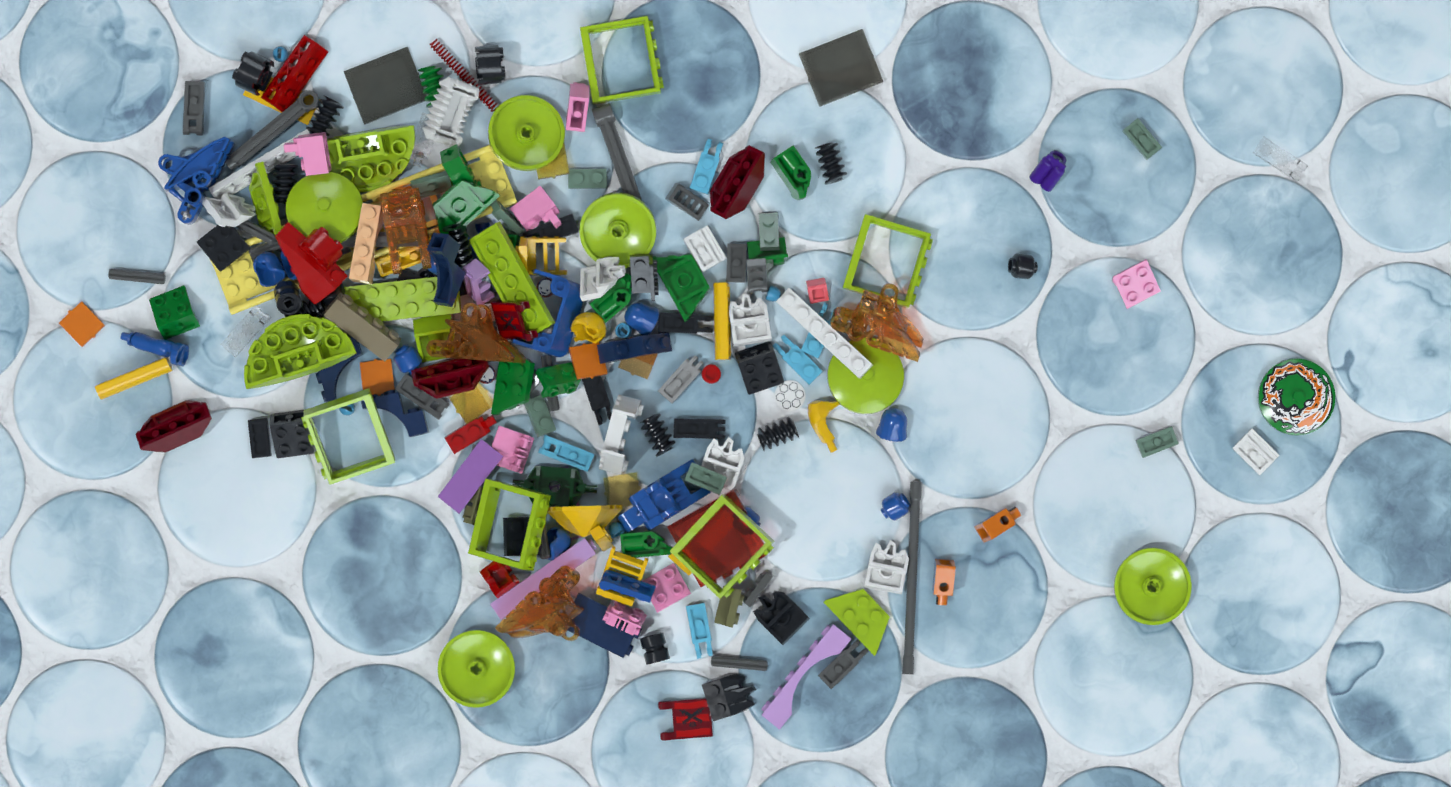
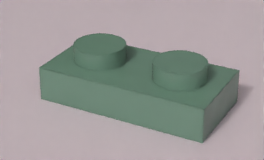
[1122,118,1162,160]
[568,169,607,189]
[410,171,452,200]
[491,199,524,235]
[758,212,780,251]
[524,395,556,437]
[1135,426,1179,458]
[684,462,727,495]

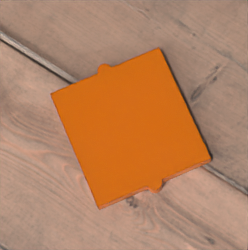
[59,301,105,347]
[569,343,608,380]
[360,359,395,396]

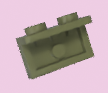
[714,586,745,628]

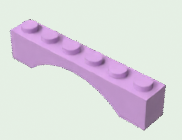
[761,624,851,730]

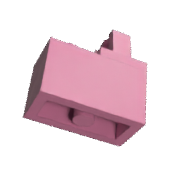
[566,82,589,132]
[284,132,332,176]
[510,186,562,231]

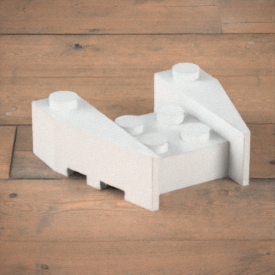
[599,395,644,475]

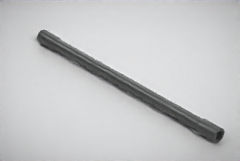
[902,482,922,674]

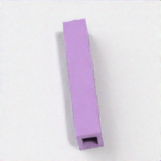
[490,538,597,620]

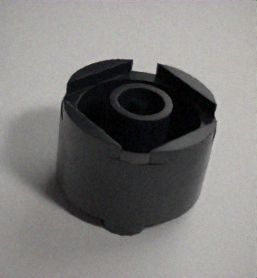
[475,45,505,85]
[232,51,274,96]

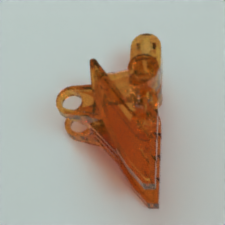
[380,186,432,275]
[830,283,924,362]
[426,303,526,363]
[495,566,584,641]

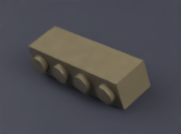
[324,292,401,362]

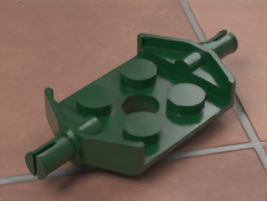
[513,466,597,506]

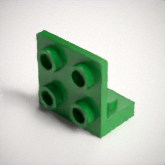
[747,237,788,265]
[149,285,200,340]

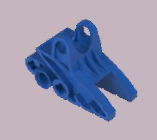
[158,137,235,225]
[617,459,711,533]

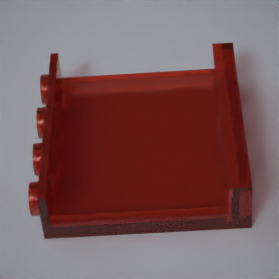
[668,489,765,588]

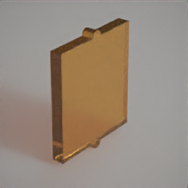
[618,337,658,379]

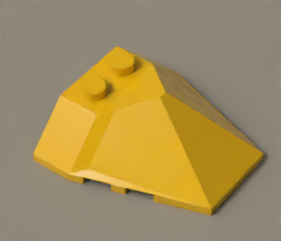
[547,505,623,537]

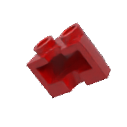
[298,227,343,272]
[479,561,520,598]

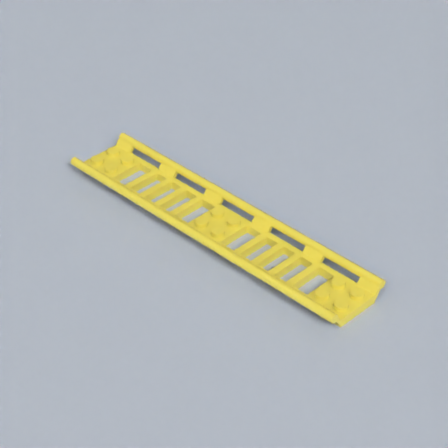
[210,145,517,315]

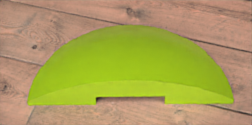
[327,125,415,192]
[244,314,357,389]

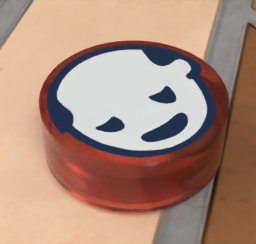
[536,278,553,298]
[480,365,496,384]

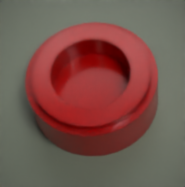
[702,364,721,384]

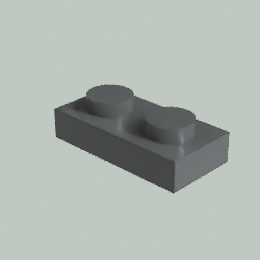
[726,243,747,283]
[744,572,773,607]

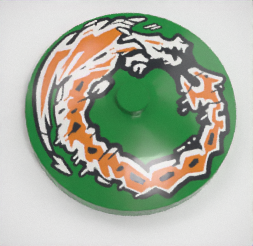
[1258,359,1336,435]

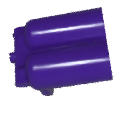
[1029,150,1067,192]

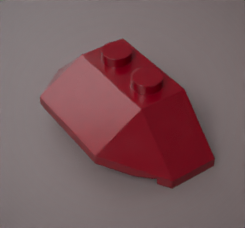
[710,145,765,219]
[411,352,489,399]
[135,400,212,453]

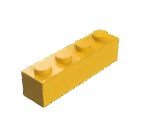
[589,525,614,552]

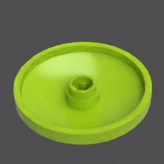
[488,95,565,171]
[286,172,363,243]
[579,192,657,268]
[827,337,904,414]
[1114,548,1192,625]
[438,630,515,708]

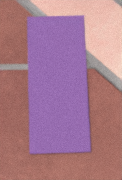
[438,439,503,514]

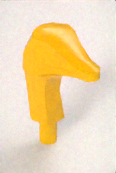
[808,400,840,453]

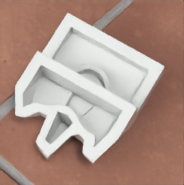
[202,193,257,227]
[580,257,626,301]
[729,294,772,347]
[701,437,744,491]
[864,540,909,595]

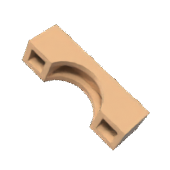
[349,203,386,285]

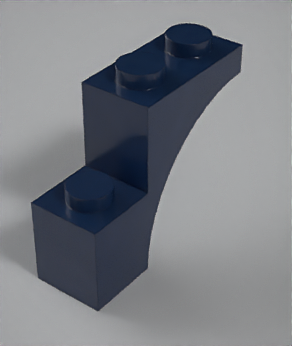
[427,233,466,307]
[597,332,672,364]
[316,337,363,402]
[361,390,429,437]

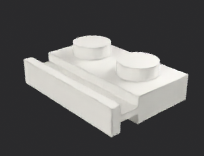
[683,225,727,273]
[1232,429,1280,475]

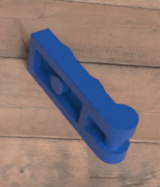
[599,570,656,603]

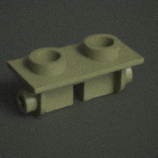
[462,487,483,525]

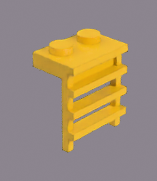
[516,236,567,275]
[596,546,649,607]

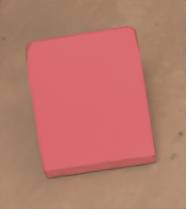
[806,278,829,304]

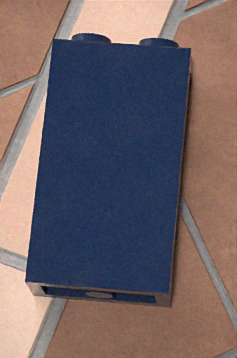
[561,593,642,658]

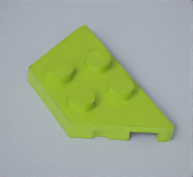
[249,162,282,235]
[823,589,890,656]

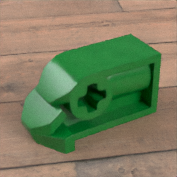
[440,144,482,186]
[770,145,811,200]
[588,273,632,323]
[620,531,673,558]

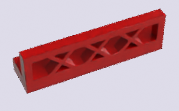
[261,35,328,112]

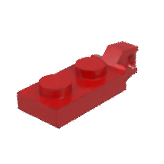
[444,415,497,454]

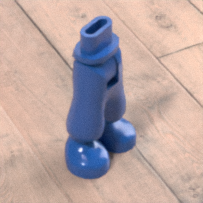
[120,332,189,367]

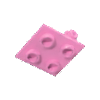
[1112,259,1161,309]
[491,426,534,474]
[643,563,691,613]
[602,600,647,636]

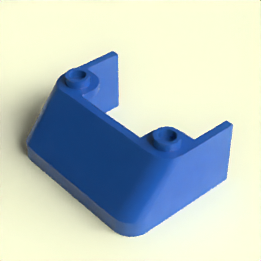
[510,269,583,357]

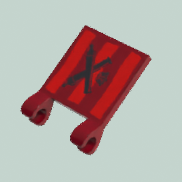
[491,301,538,341]
[658,698,713,741]

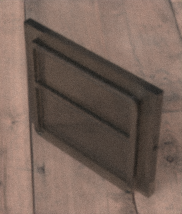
[799,29,883,107]
[343,47,427,125]

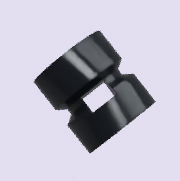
[274,281,301,315]
[640,632,670,665]

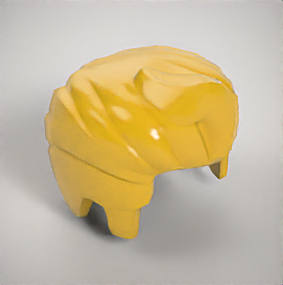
[571,312,607,344]

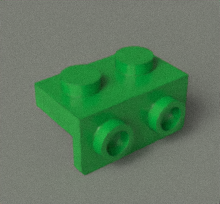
[536,362,581,398]

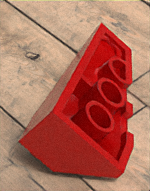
[275,222,347,304]

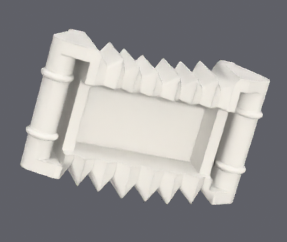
[422,77,479,147]

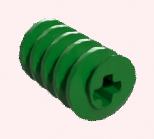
[418,66,444,108]

